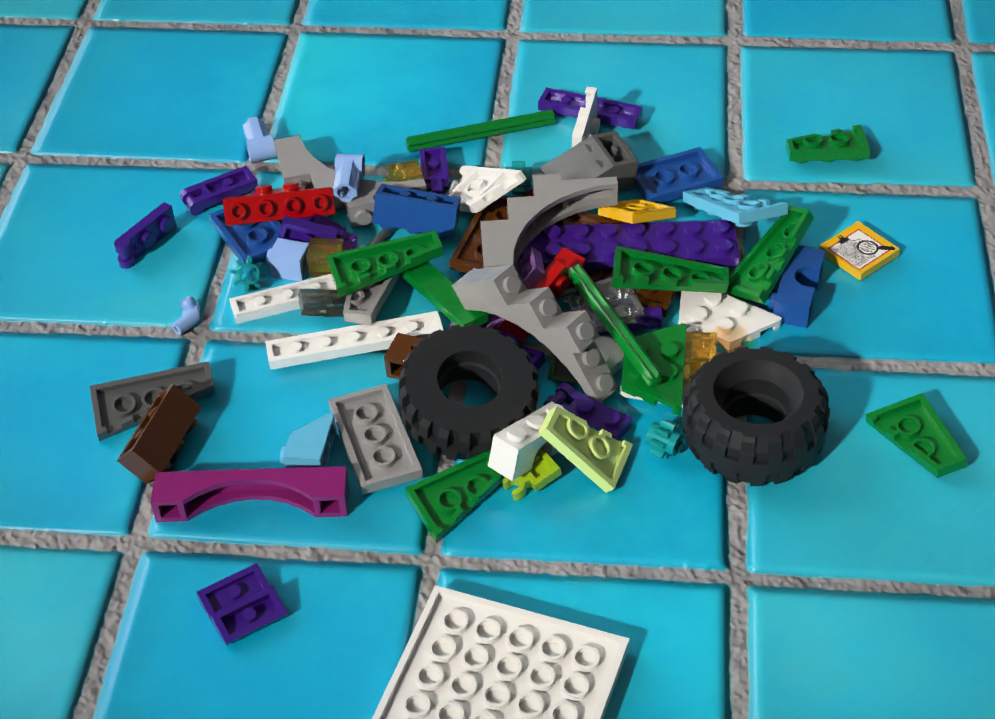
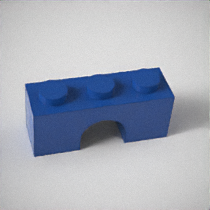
[769,245,825,328]

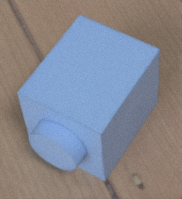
[266,238,312,281]

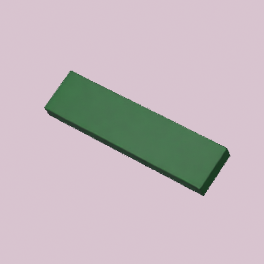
[400,262,488,327]

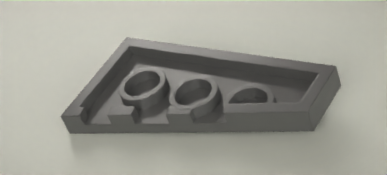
[89,361,215,441]

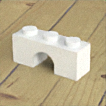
[488,401,575,481]

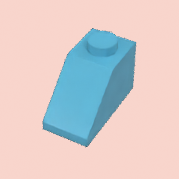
[280,413,337,468]

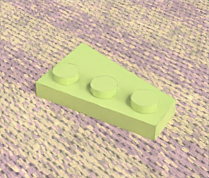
[538,406,633,493]

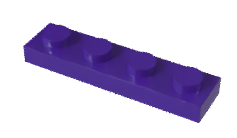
[538,87,643,130]

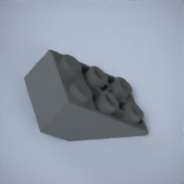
[540,130,638,191]

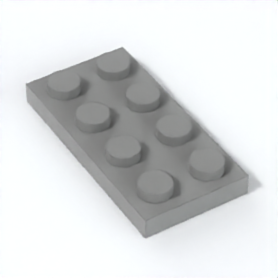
[328,384,423,495]

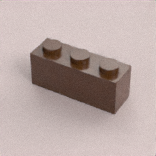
[117,384,201,484]

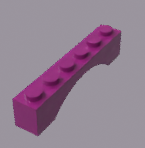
[150,466,349,522]

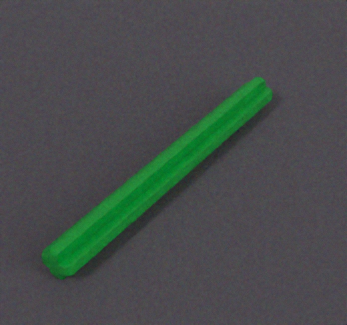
[406,110,555,152]
[568,264,662,387]

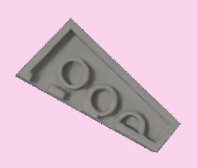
[343,245,400,325]

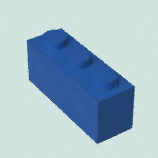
[372,184,461,239]

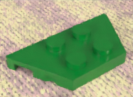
[621,323,686,416]

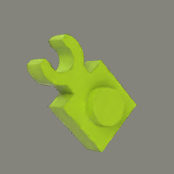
[502,447,562,501]

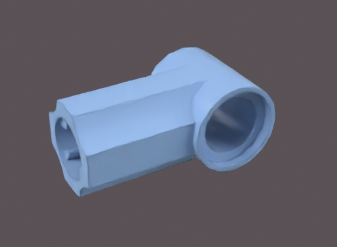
[243,117,277,163]
[333,154,365,202]

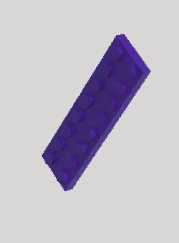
[518,220,740,270]

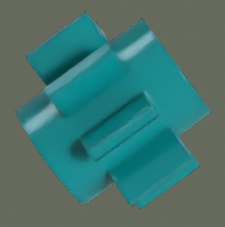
[505,161,532,194]
[229,256,266,291]
[645,419,684,459]

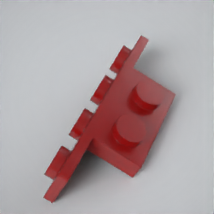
[223,182,335,226]
[498,248,586,345]

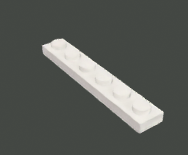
[265,311,443,370]

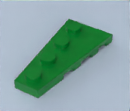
[726,206,814,304]
[326,230,444,298]
[611,246,729,293]

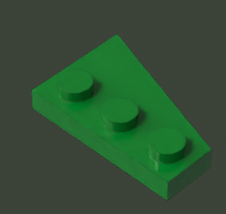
[786,124,870,163]
[865,393,967,478]
[405,451,505,543]

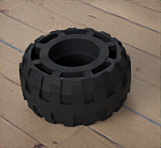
[682,347,830,486]

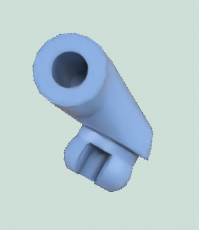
[171,296,201,335]

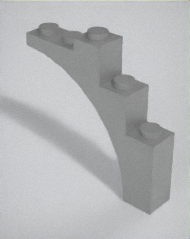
[274,135,427,228]
[480,173,618,269]
[451,264,619,403]

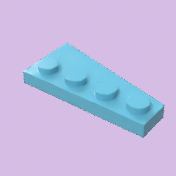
[683,187,788,227]

